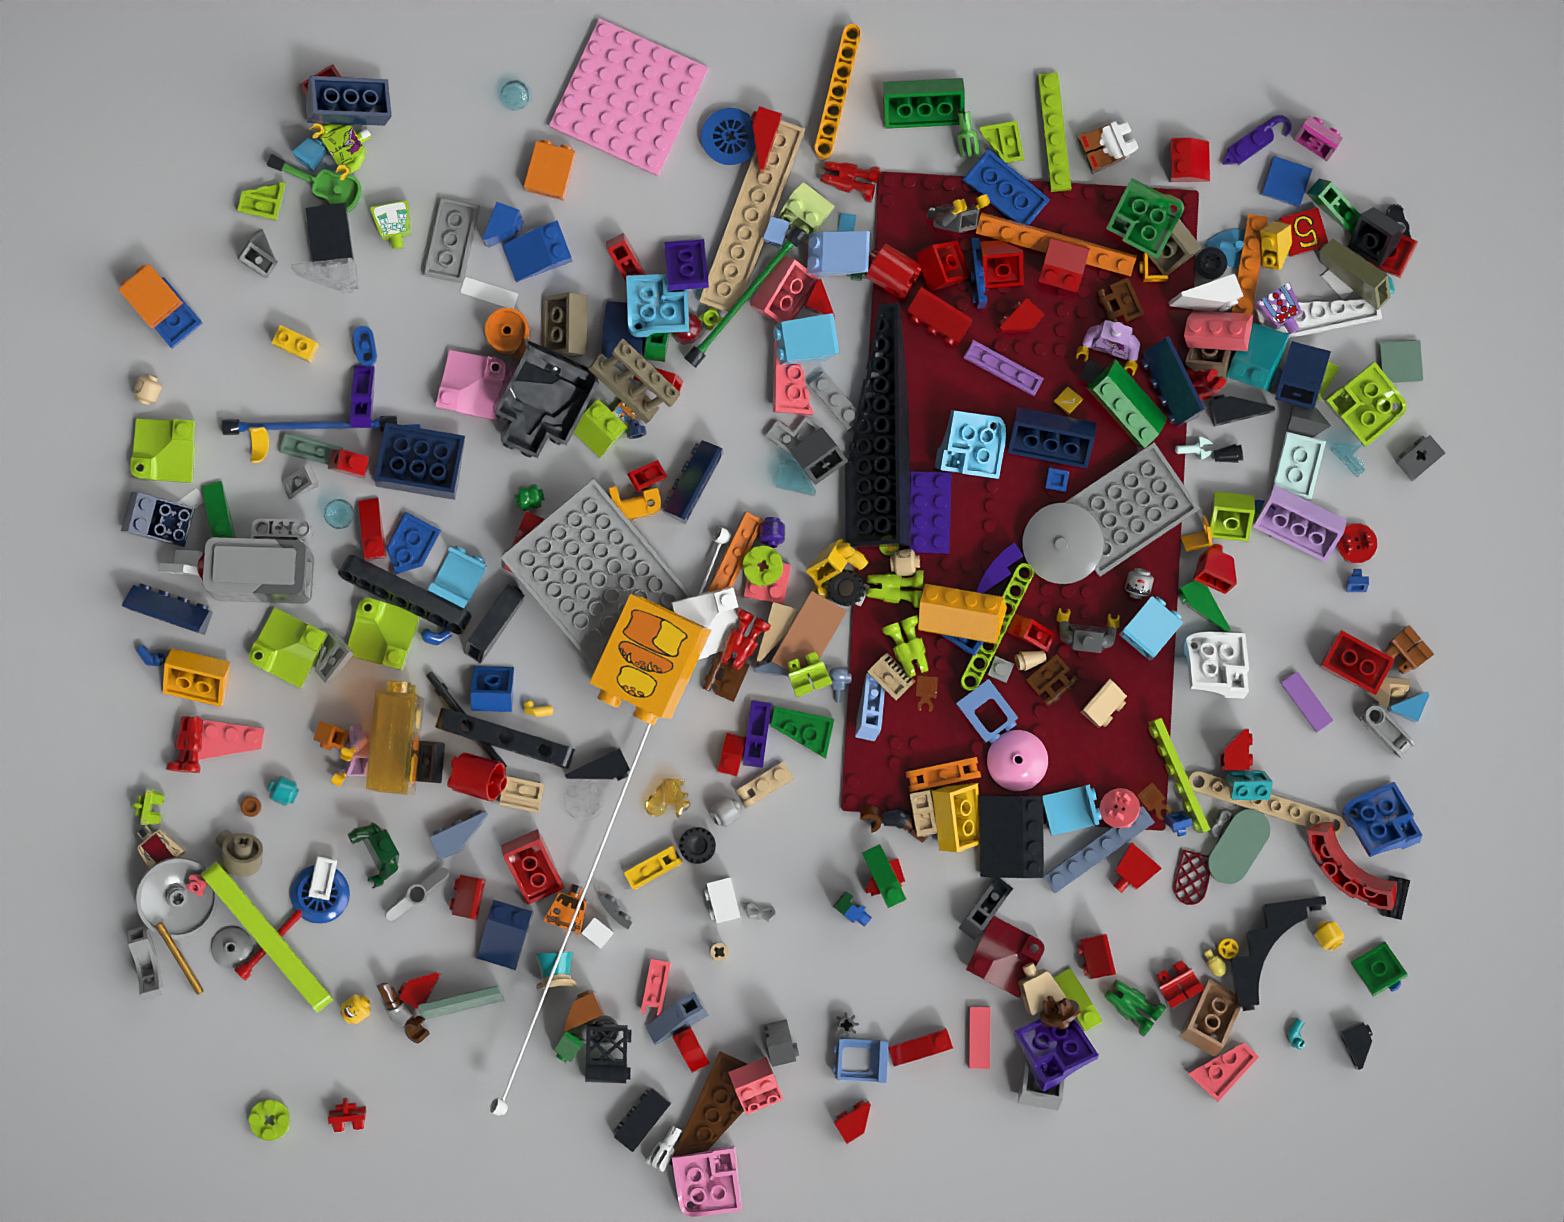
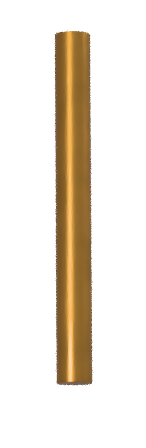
[155,922,204,995]

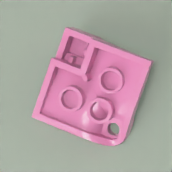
[436,350,507,421]
[672,1146,742,1217]

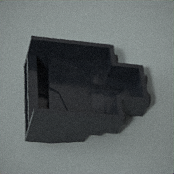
[493,338,599,458]

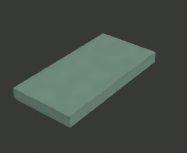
[418,986,505,1020]

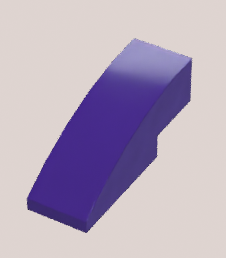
[350,366,375,428]
[976,543,1023,594]
[743,700,771,768]

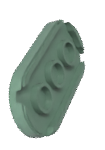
[1208,809,1270,884]

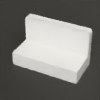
[159,550,203,576]

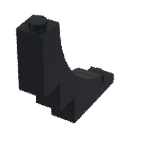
[1230,896,1327,1012]

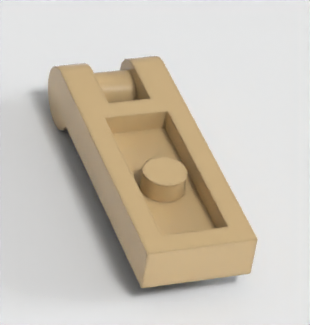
[735,762,794,808]

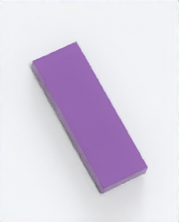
[1280,671,1333,732]

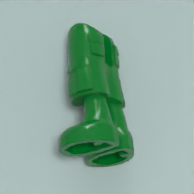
[1104,979,1166,1037]

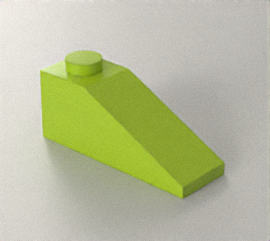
[1053,968,1103,1032]

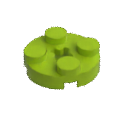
[743,546,783,587]
[248,1099,290,1141]

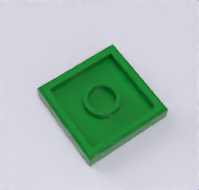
[1351,941,1408,997]

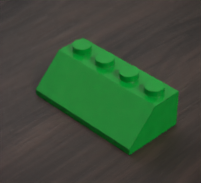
[883,78,965,129]
[1086,360,1167,448]

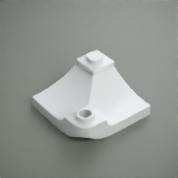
[671,586,739,660]
[1183,632,1249,699]

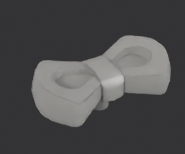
[745,902,776,922]

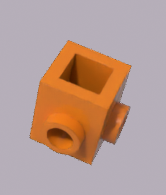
[313,721,349,750]

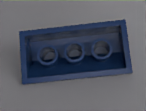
[306,76,392,126]
[1008,407,1097,469]
[662,440,723,524]
[122,583,213,635]

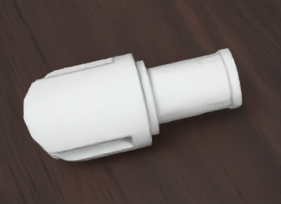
[646,1125,683,1172]

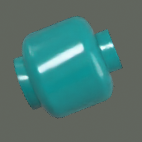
[267,776,299,806]

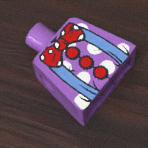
[1254,282,1302,334]

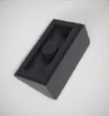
[417,741,445,783]

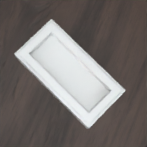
[308,856,338,900]

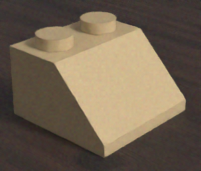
[1080,679,1127,728]

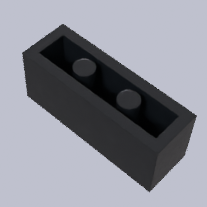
[614,1088,671,1152]

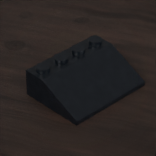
[979,794,1044,878]

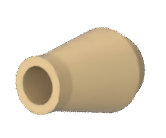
[1015,650,1047,671]

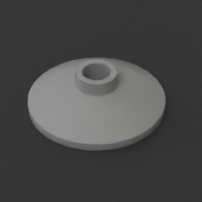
[212,927,253,968]

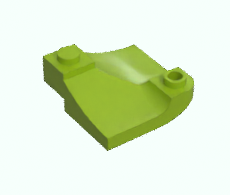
[1323,361,1407,447]
[130,418,196,483]
[347,598,420,671]
[249,607,328,689]

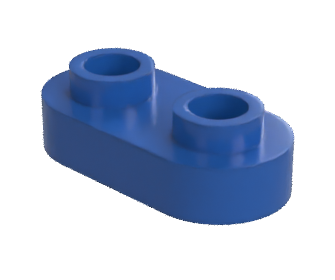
[353,326,378,367]

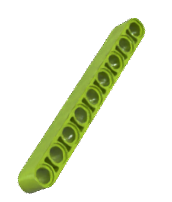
[201,861,334,1013]

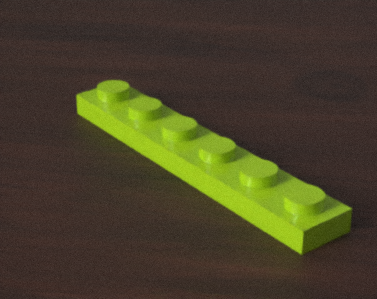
[1038,72,1071,192]
[1149,718,1211,833]

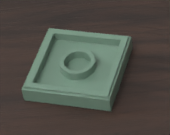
[1379,340,1423,383]

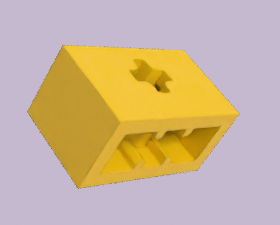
[272,325,319,363]

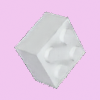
[704,878,741,923]

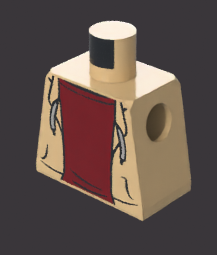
[137,826,187,869]

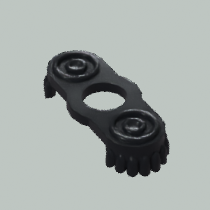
[1386,204,1412,239]

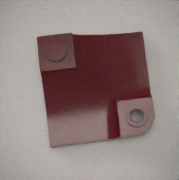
[965,916,1045,998]

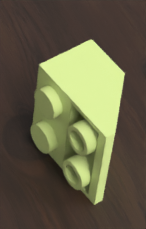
[777,182,835,244]

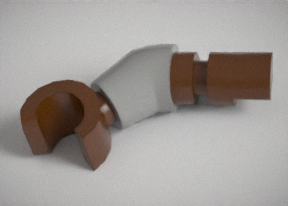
[376,983,430,1044]

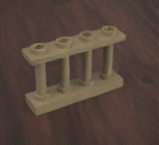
[588,339,680,424]

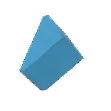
[1387,691,1429,722]

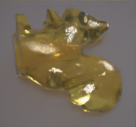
[645,778,691,818]

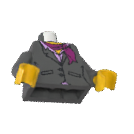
[927,194,990,232]
[1056,608,1120,653]

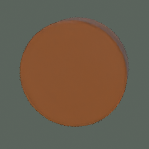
[240,797,262,817]

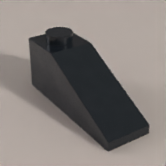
[1209,394,1275,427]
[565,748,630,781]
[958,877,1013,940]

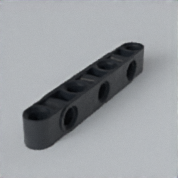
[435,708,575,769]

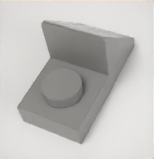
[282,464,319,499]

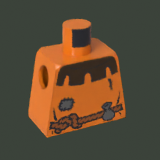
[544,884,587,934]

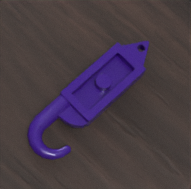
[1223,115,1292,166]

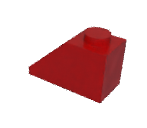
[1006,613,1056,652]
[717,733,746,777]
[398,972,442,1010]
[673,1027,710,1073]

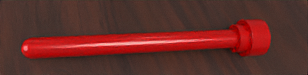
[234,903,308,981]

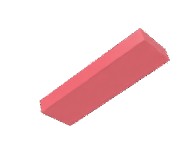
[969,1007,990,1069]

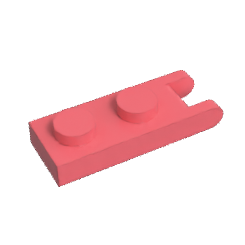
[641,959,671,1016]

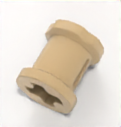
[710,943,729,961]

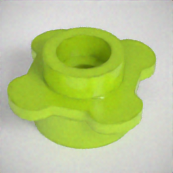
[699,307,722,331]

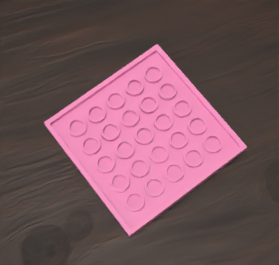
[549,18,708,176]

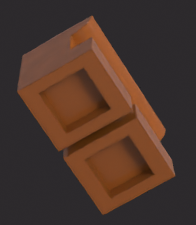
[1383,625,1434,675]

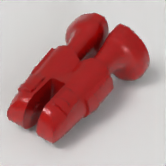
[820,161,880,203]
[1186,367,1226,400]
[720,608,771,670]
[166,716,203,773]

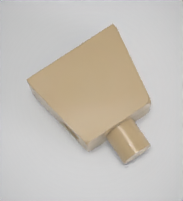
[1018,962,1066,1015]

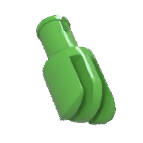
[957,111,980,158]

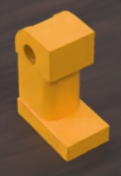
[609,486,662,521]

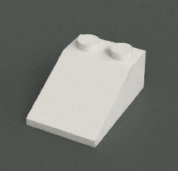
[1168,274,1243,312]

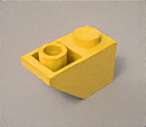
[1260,221,1292,271]

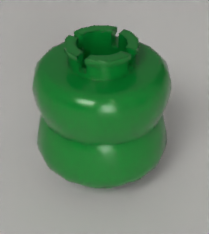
[514,484,545,511]

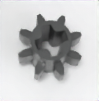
[834,1012,859,1038]

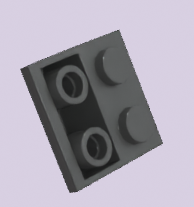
[789,427,848,485]

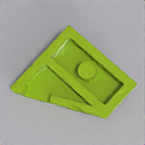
[979,120,1024,164]
[237,182,286,221]

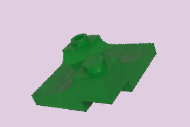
[1106,178,1184,259]

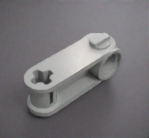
[1360,702,1416,759]

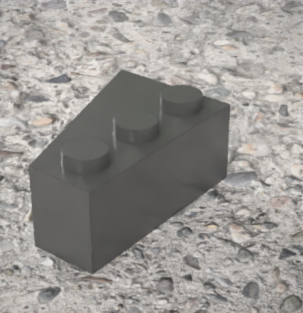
[763,1019,799,1067]

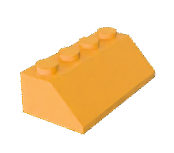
[918,584,1007,644]

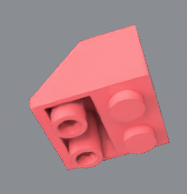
[728,1057,784,1115]

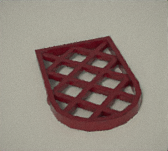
[1174,849,1210,905]

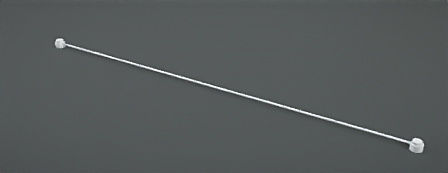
[490,526,731,1116]

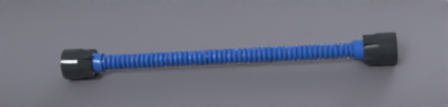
[222,415,397,435]

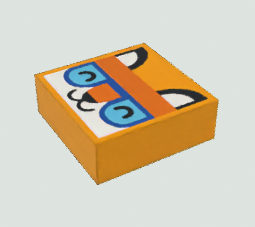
[612,402,637,426]

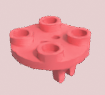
[1099,788,1140,828]

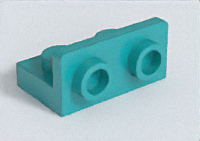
[1225,771,1273,800]

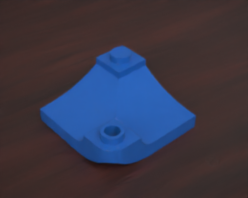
[1342,782,1423,857]

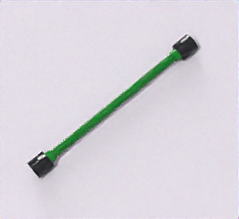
[684,225,807,368]

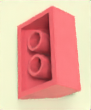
[749,256,819,324]
[1184,310,1253,351]

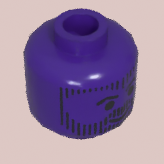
[759,517,785,548]

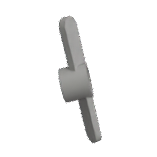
[385,868,449,921]

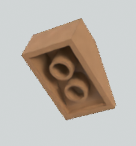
[1179,979,1241,1057]

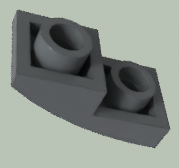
[599,894,633,929]

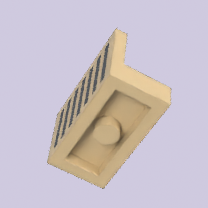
[868,653,916,700]

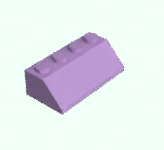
[1253,485,1347,562]

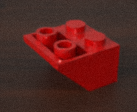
[1220,729,1253,771]

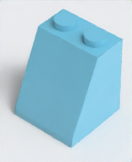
[773,314,839,365]
[1119,596,1183,661]

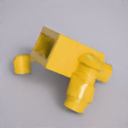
[805,539,868,598]

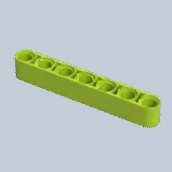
[960,563,1034,691]

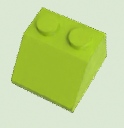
[573,399,628,458]
[1209,491,1255,542]

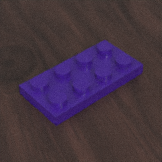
[908,471,952,554]

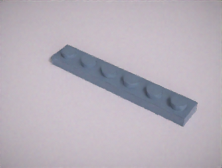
[1044,806,1155,893]

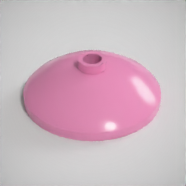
[987,730,1048,791]

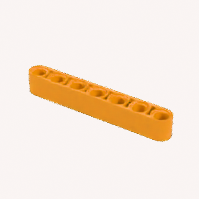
[815,24,861,161]

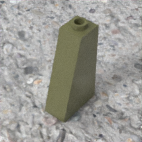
[1319,238,1391,310]

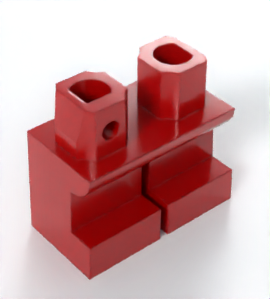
[1156,960,1205,1009]

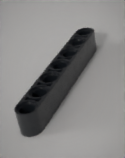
[338,555,472,635]

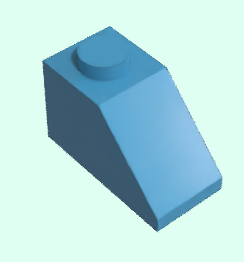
[292,138,327,172]

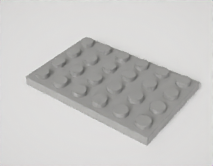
[1065,443,1200,577]

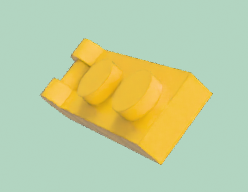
[624,845,683,891]

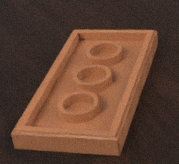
[771,591,847,678]

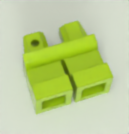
[788,652,833,698]

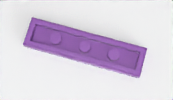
[964,340,1044,397]

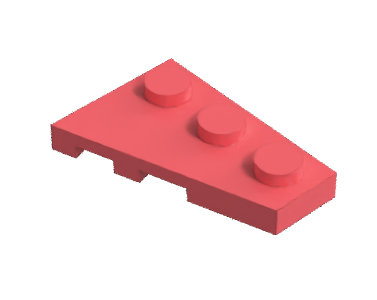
[198,720,265,760]
[1187,1042,1259,1102]

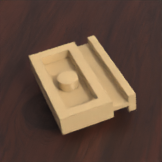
[499,776,545,813]

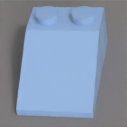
[807,231,870,277]

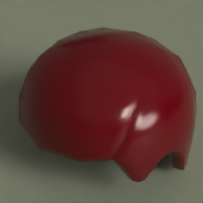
[671,312,702,345]

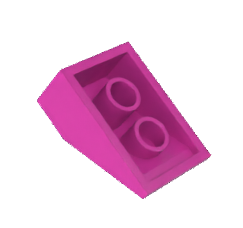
[1294,116,1343,161]

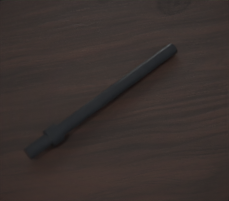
[426,671,507,768]

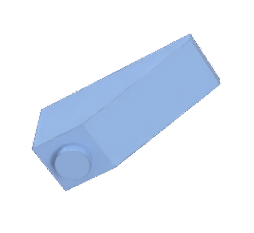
[855,673,885,741]

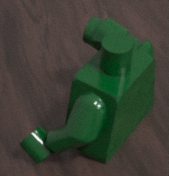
[347,822,399,888]

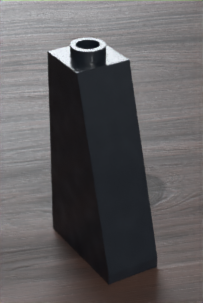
[464,584,525,664]

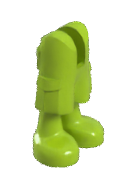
[866,570,924,608]
[882,615,928,678]

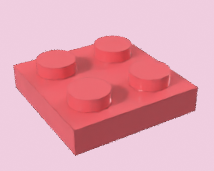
[744,561,791,605]

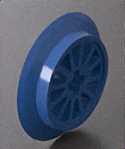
[701,108,756,165]
[290,865,350,924]

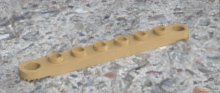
[1188,771,1345,835]

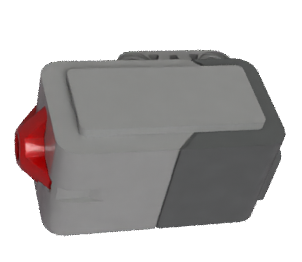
[197,518,314,604]

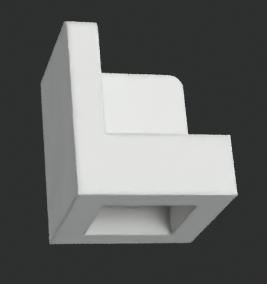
[582,918,614,948]

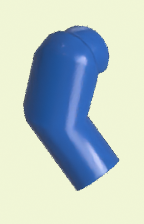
[421,629,452,645]
[136,645,165,666]

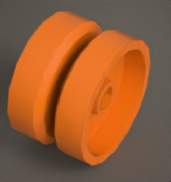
[485,308,531,356]

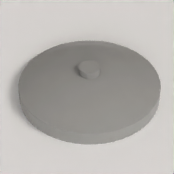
[1023,503,1104,584]
[136,857,219,939]

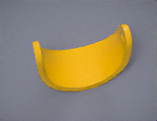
[249,427,269,463]

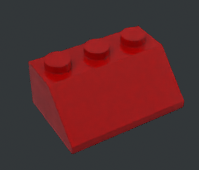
[907,287,973,346]

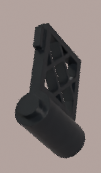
[585,1024,632,1084]

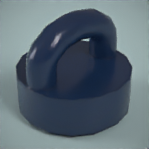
[626,419,647,439]

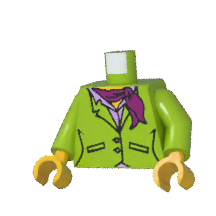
[309,123,372,180]

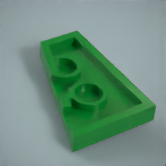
[771,706,834,759]

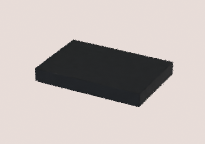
[305,203,354,268]

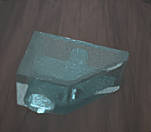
[776,460,816,496]

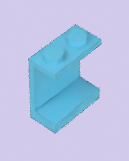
[428,546,487,609]
[1043,784,1102,836]

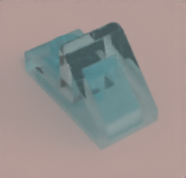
[1329,443,1366,477]

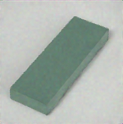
[279,432,343,465]

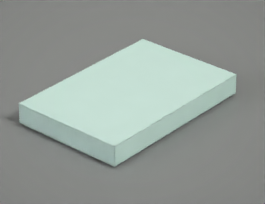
[1272,432,1326,500]

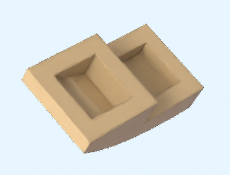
[910,790,937,837]

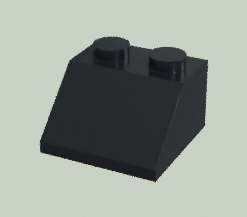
[1347,207,1405,267]

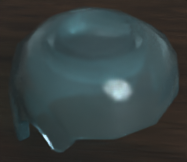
[501,80,532,111]
[324,499,355,529]

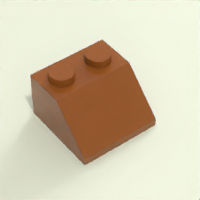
[563,990,604,1031]

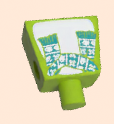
[370,200,411,250]

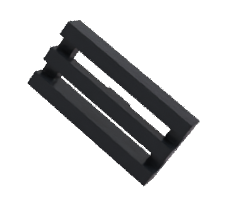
[1381,876,1410,920]

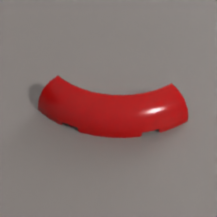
[1307,822,1397,910]

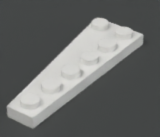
[1255,299,1382,339]

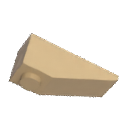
[756,602,798,663]

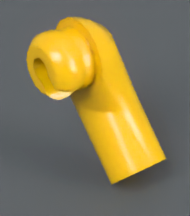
[523,701,553,717]

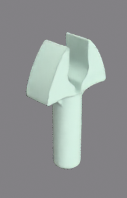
[1175,437,1213,460]

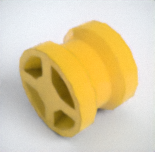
[1217,938,1239,959]

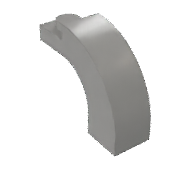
[127,926,163,1000]

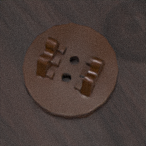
[1040,996,1081,1029]

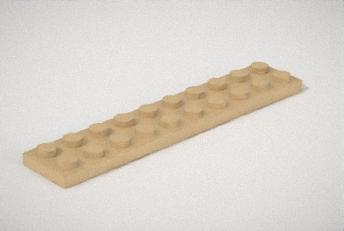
[699,120,805,317]

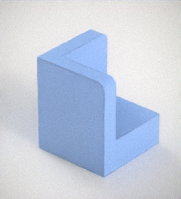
[763,216,790,248]

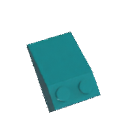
[1226,322,1290,392]

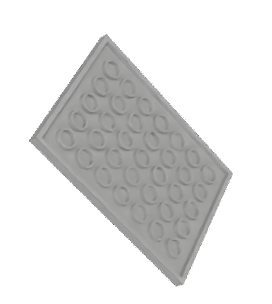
[500,478,692,670]

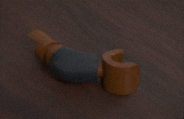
[860,806,929,843]

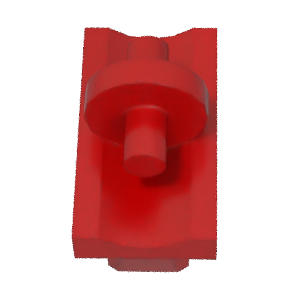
[328,1097,367,1132]

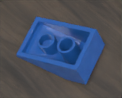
[503,220,573,283]

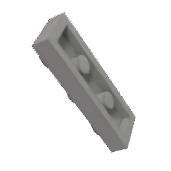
[809,372,858,431]

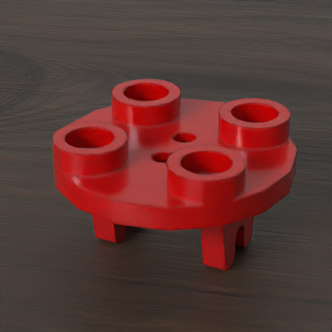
[1337,523,1377,563]

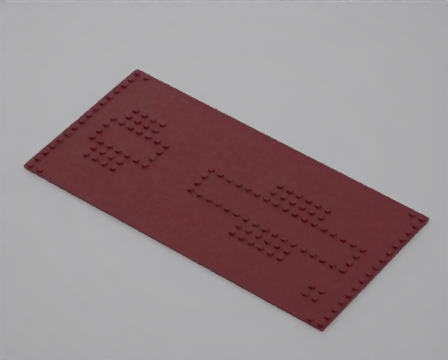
[841,171,1199,831]

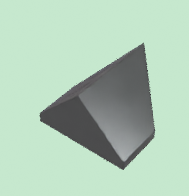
[237,229,278,278]
[1286,404,1331,438]

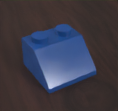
[482,202,524,248]
[470,666,514,712]

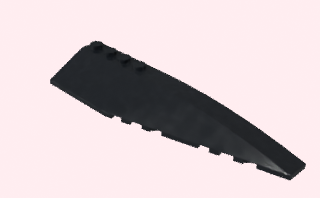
[845,303,911,548]

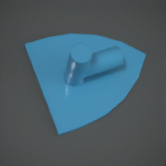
[1205,229,1245,269]

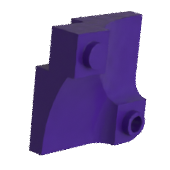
[1014,1019,1099,1091]

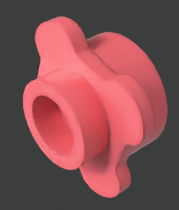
[186,874,208,897]

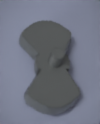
[1208,808,1232,837]

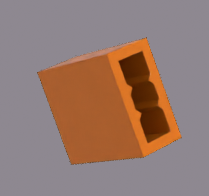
[524,140,576,201]
[118,264,183,329]

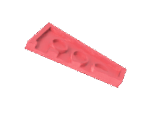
[773,339,813,416]

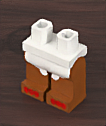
[1078,121,1139,174]

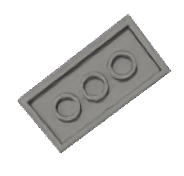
[423,197,480,284]

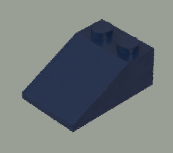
[601,301,644,363]
[477,900,534,970]

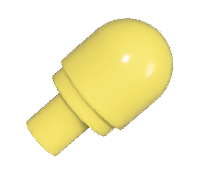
[1204,949,1227,977]

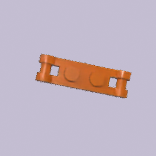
[905,757,981,792]

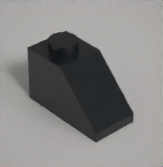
[1339,1022,1373,1070]

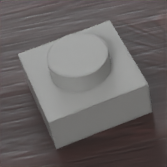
[987,656,1014,683]

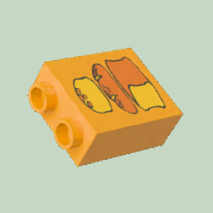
[590,594,712,725]

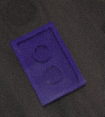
[664,239,709,291]

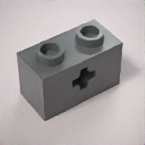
[1396,435,1445,481]

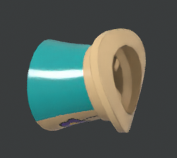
[536,951,577,989]

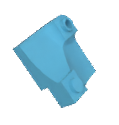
[626,274,689,337]
[934,410,1006,479]

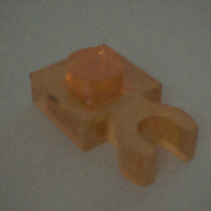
[916,676,938,712]
[1136,783,1172,820]

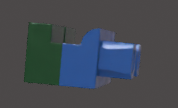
[833,891,872,927]

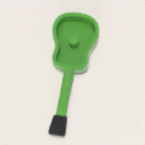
[267,154,362,213]

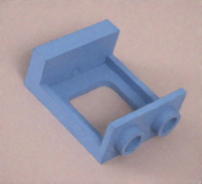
[955,679,1018,743]
[833,1038,888,1083]

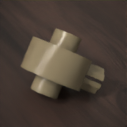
[215,830,263,877]

